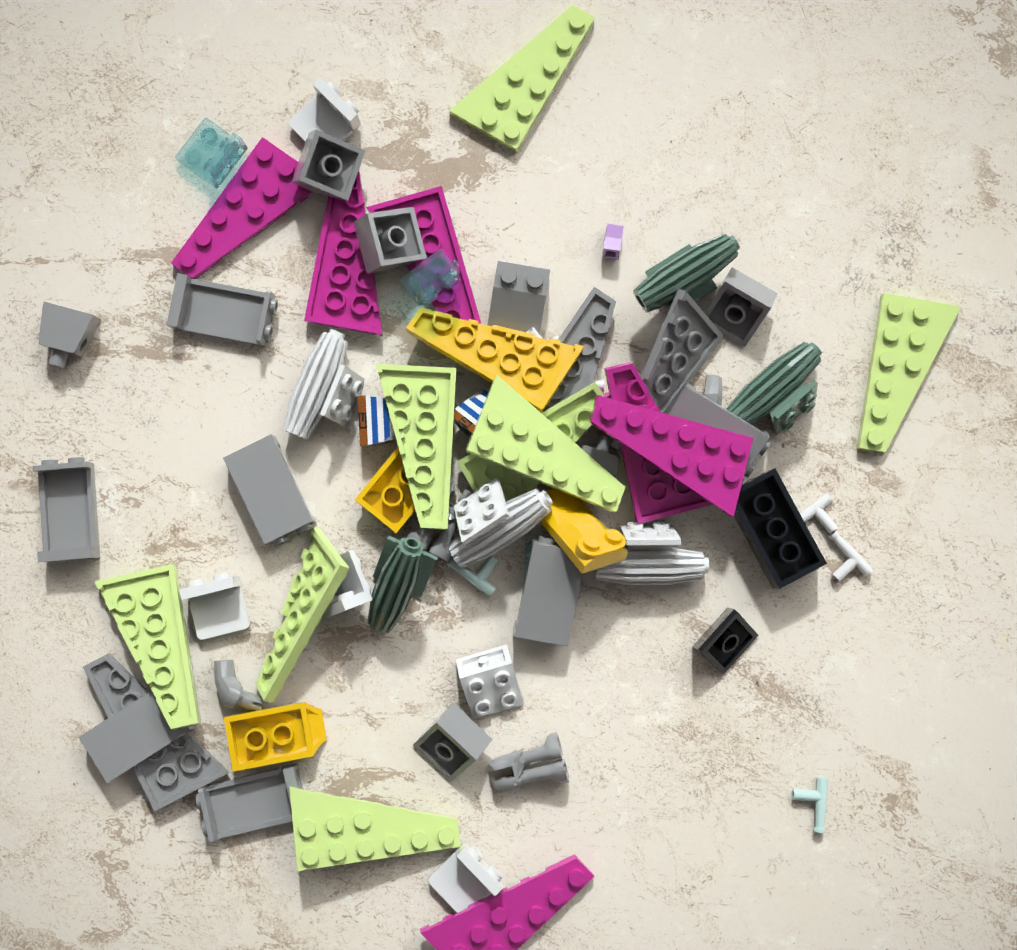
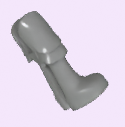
[407,482,472,563]
[488,732,570,790]

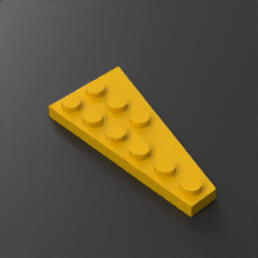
[406,307,584,413]

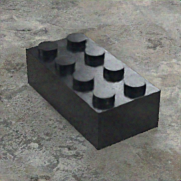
[734,468,827,589]

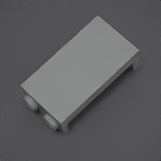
[166,273,278,347]
[667,383,771,478]
[223,434,316,547]
[33,457,100,562]
[513,535,582,646]
[79,691,196,783]
[196,763,304,843]

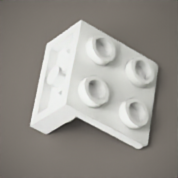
[321,550,373,620]
[456,645,524,719]

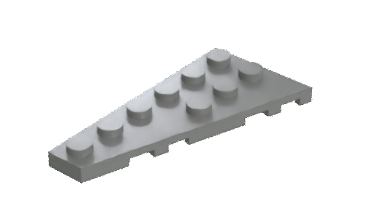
[543,287,616,442]
[611,289,724,455]
[83,654,229,812]

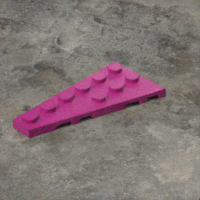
[171,137,313,279]
[304,172,383,336]
[366,186,481,324]
[604,362,713,524]
[589,395,753,517]
[420,854,595,950]

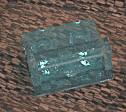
[175,117,248,189]
[399,248,461,307]

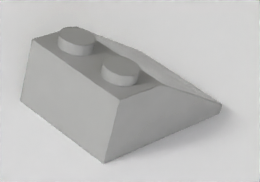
[487,261,550,334]

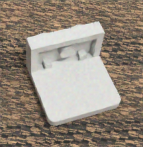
[289,77,361,142]
[179,572,250,640]
[429,841,503,913]

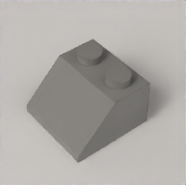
[291,129,365,201]
[353,207,427,274]
[704,267,778,347]
[413,703,493,782]

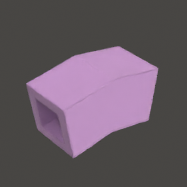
[602,224,624,260]

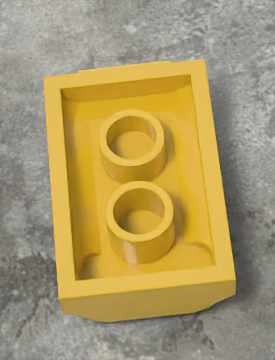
[355,447,416,534]
[540,489,628,574]
[224,702,327,772]

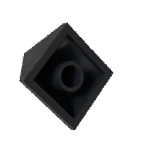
[692,607,759,675]

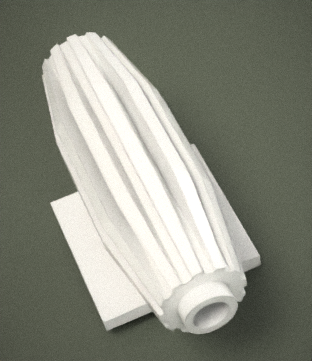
[283,329,365,440]
[449,478,553,568]
[595,522,709,585]

